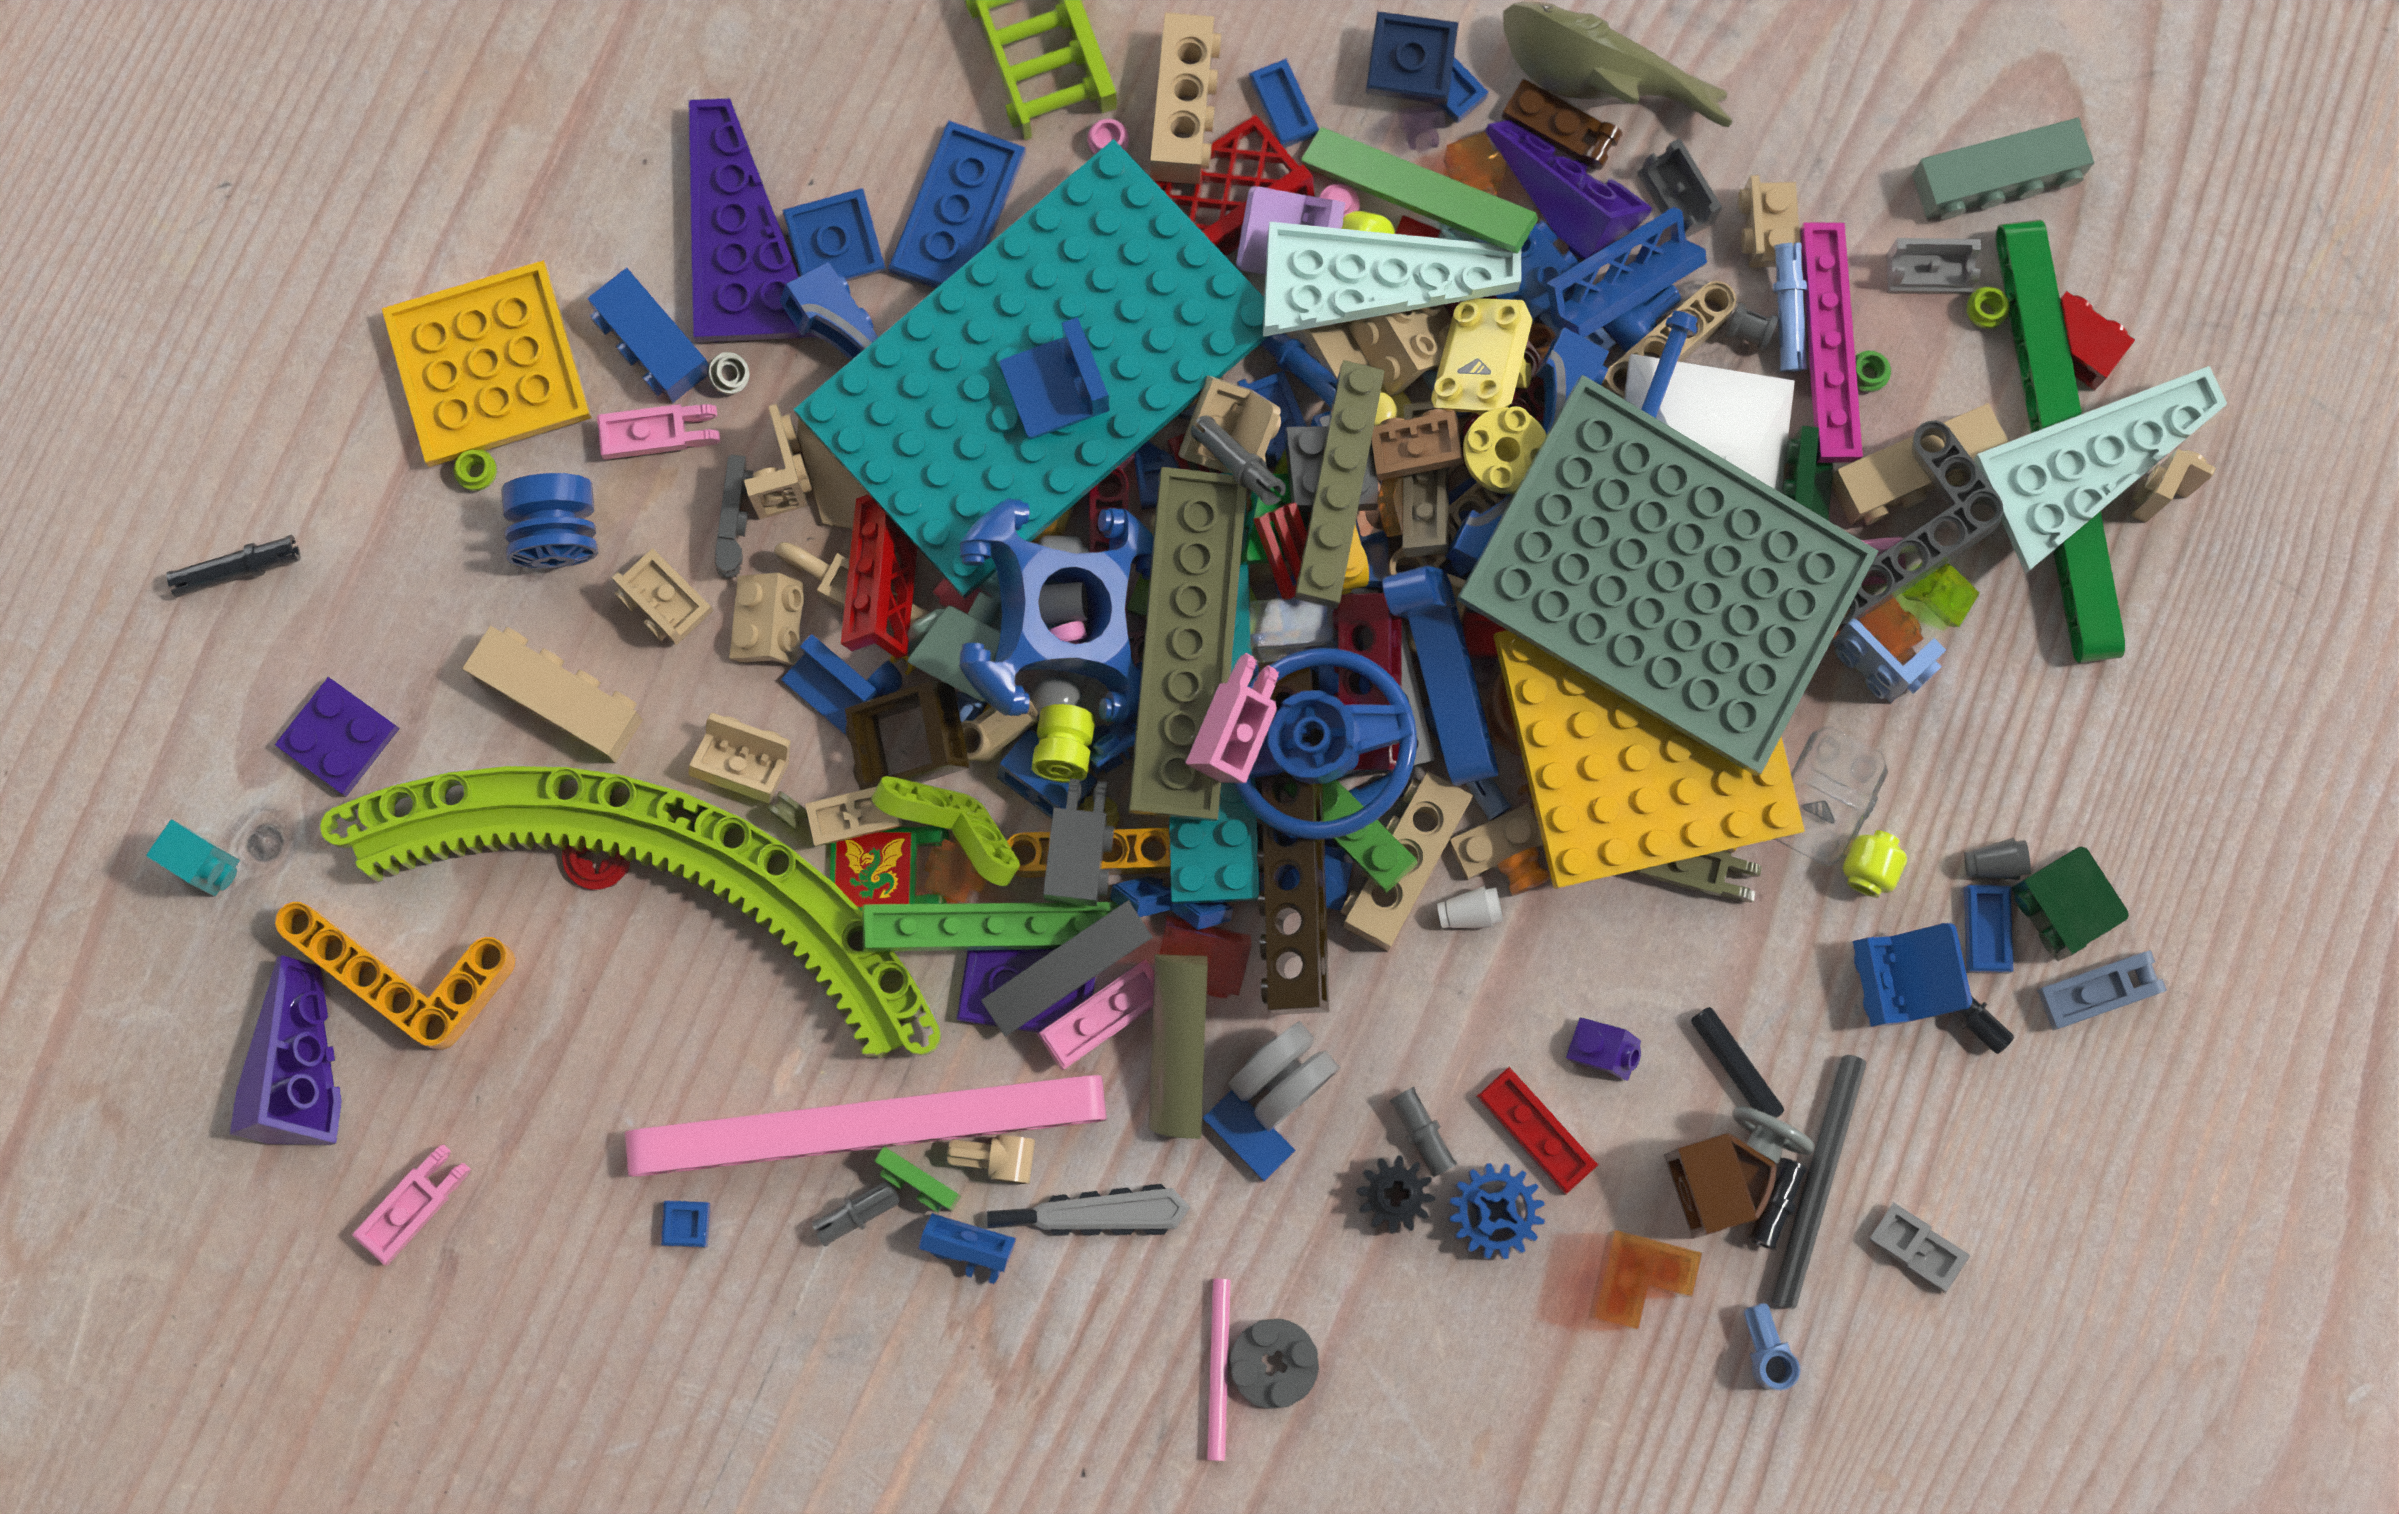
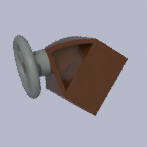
[1664,1106,1815,1239]

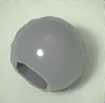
[1030,676,1082,723]

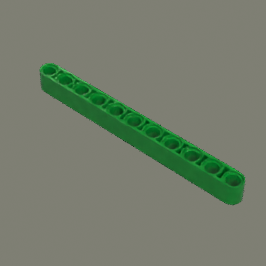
[1996,219,2125,663]

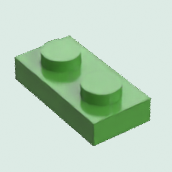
[875,1146,962,1213]

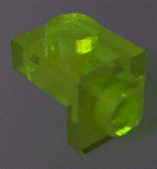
[1902,562,1980,628]

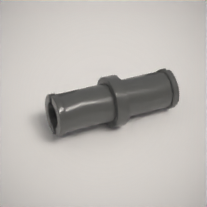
[1389,1087,1458,1177]

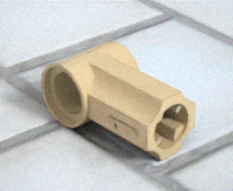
[961,701,1038,762]

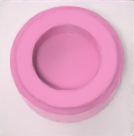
[1049,621,1088,644]

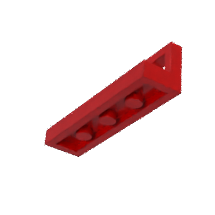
[841,494,917,659]

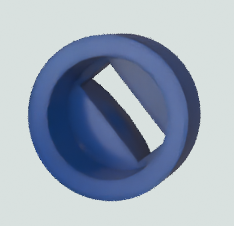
[866,660,903,697]

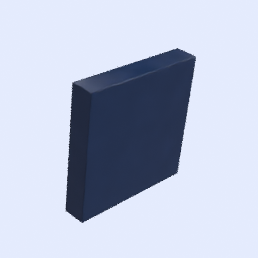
[1365,11,1459,105]

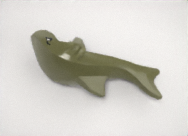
[1503,1,1732,127]

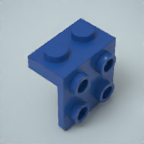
[1496,219,1581,322]
[1853,923,1972,1027]

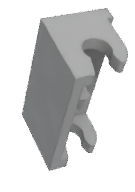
[1887,238,1981,295]

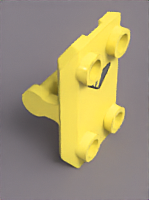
[1431,298,1532,415]

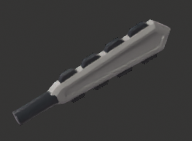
[987,1184,1190,1236]

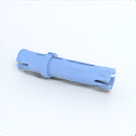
[1773,243,1807,372]

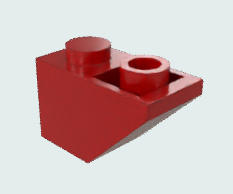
[2060,291,2135,391]

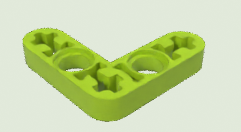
[871,776,1020,886]

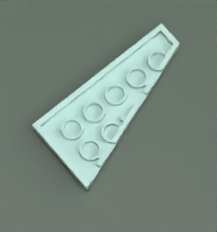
[1263,222,1521,337]
[1973,366,2227,574]

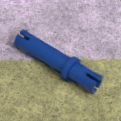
[1259,333,1338,409]

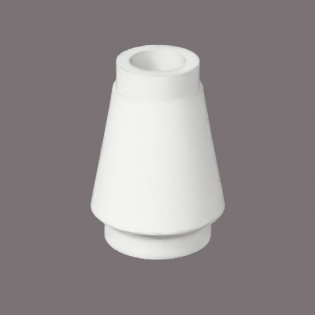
[1437,885,1503,929]

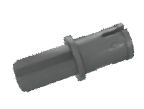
[812,1182,900,1247]

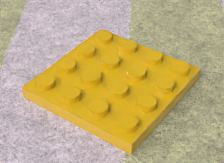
[381,260,592,467]

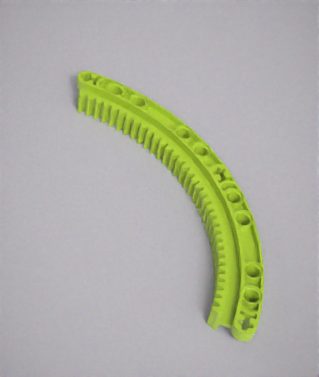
[320,766,942,1059]

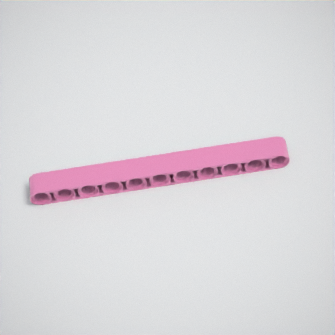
[625,1075,1107,1177]

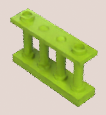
[965,0,1117,140]

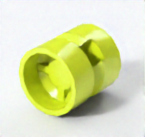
[1032,704,1095,783]

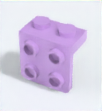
[1236,186,1346,275]

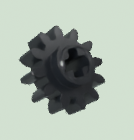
[1356,1155,1435,1235]

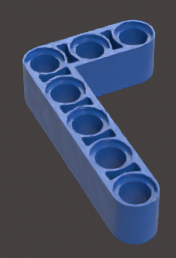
[1383,566,1498,787]

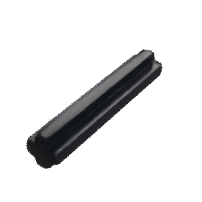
[1691,1007,1785,1118]

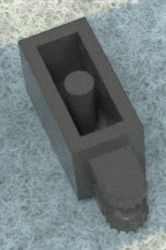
[1043,778,1114,906]

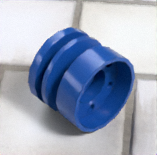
[501,473,598,568]

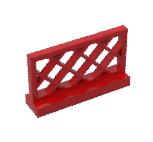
[1155,114,1315,257]

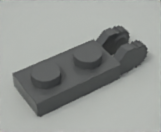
[715,454,754,580]

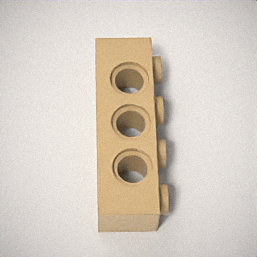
[1150,12,1221,184]
[1340,771,1473,952]

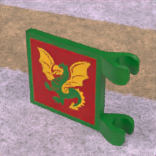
[830,825,949,912]

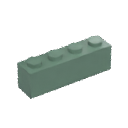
[1912,117,2095,219]

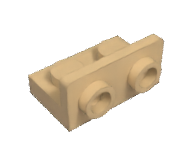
[1738,175,1802,268]

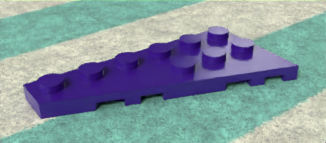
[689,98,818,342]

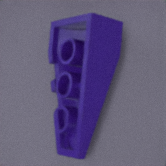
[1485,120,1653,259]
[230,955,342,1145]

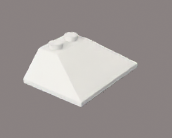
[1624,354,1795,493]

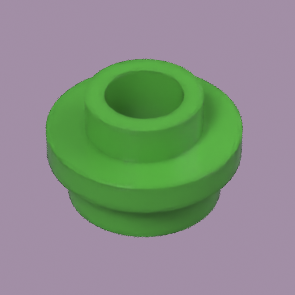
[1855,350,1891,392]

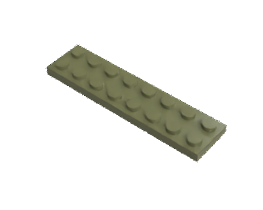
[1128,467,1247,822]

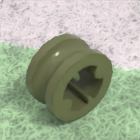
[767,791,808,832]

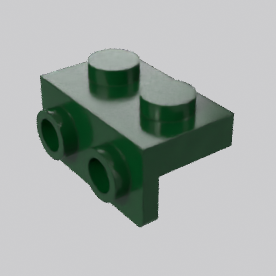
[1782,425,1833,520]

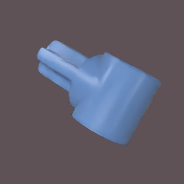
[1743,1303,1800,1390]

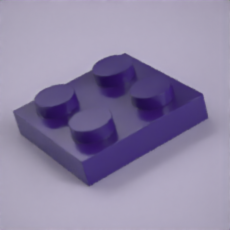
[275,677,400,797]

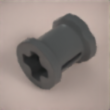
[1725,302,1778,352]

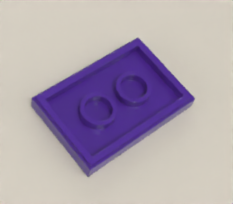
[956,949,1096,1033]

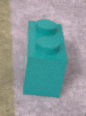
[146,819,240,897]

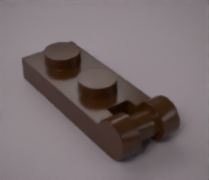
[1501,78,1623,170]

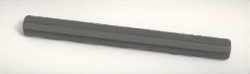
[1772,1054,1866,1309]

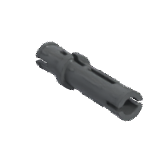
[1191,415,1286,505]

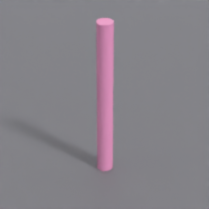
[1207,1279,1231,1461]

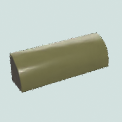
[1149,954,1207,1139]

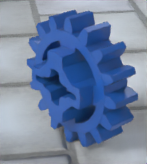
[1448,1163,1545,1260]

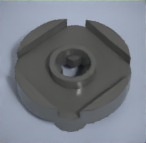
[1230,1318,1319,1409]

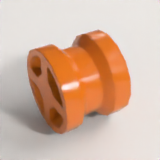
[1497,847,1551,896]

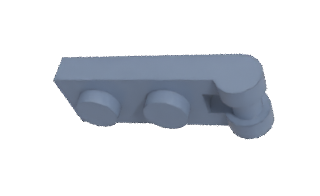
[2037,950,2167,1031]

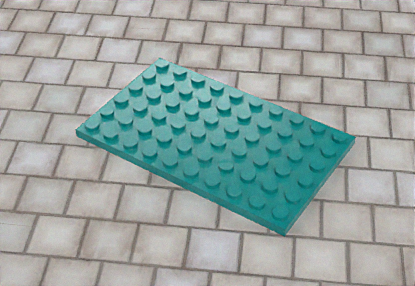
[793,139,1270,599]

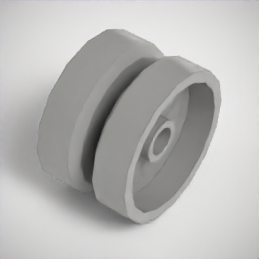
[1228,1021,1341,1132]

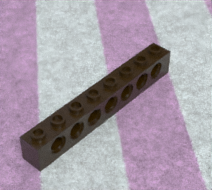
[1253,661,1330,1015]

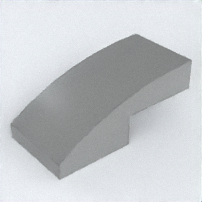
[1870,1202,1970,1294]

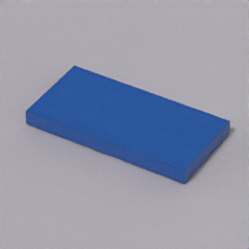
[888,120,1026,289]

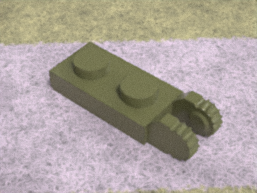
[1635,851,1762,903]

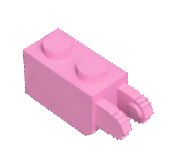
[1185,653,1279,783]

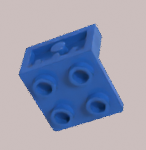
[1000,317,1110,439]

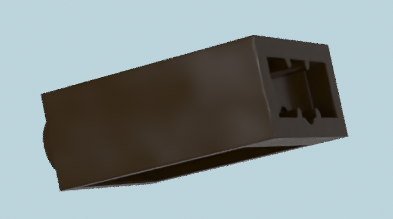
[844,680,970,790]

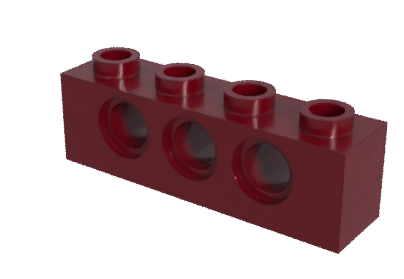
[1333,593,1402,770]

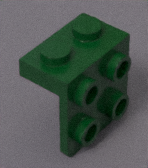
[2011,846,2129,961]

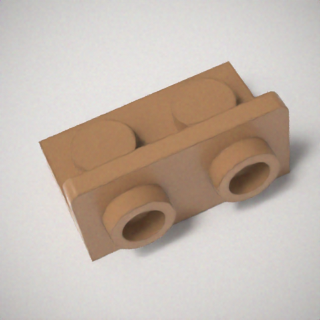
[1371,409,1464,481]

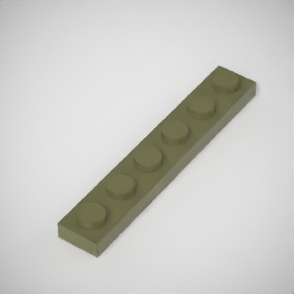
[1294,360,1385,609]

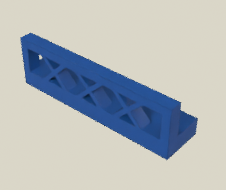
[1546,207,1707,338]

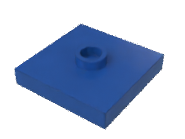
[782,188,886,281]

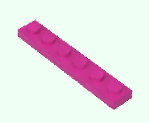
[1800,222,1863,463]

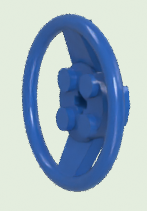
[1233,648,1417,839]

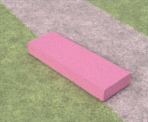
[1037,960,1154,1070]

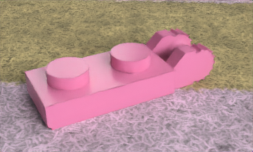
[597,404,720,460]
[352,1144,471,1265]

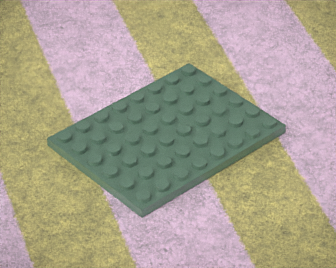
[1456,375,1878,776]

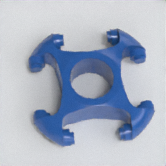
[959,498,1154,723]

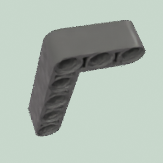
[1836,420,2003,632]

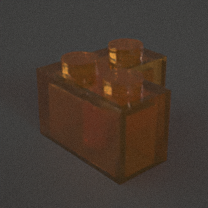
[1588,1230,1702,1330]

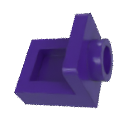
[1566,1017,1641,1081]

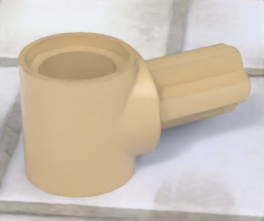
[947,1135,1035,1184]

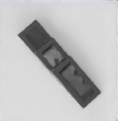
[981,900,1153,1037]

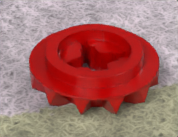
[562,843,630,890]

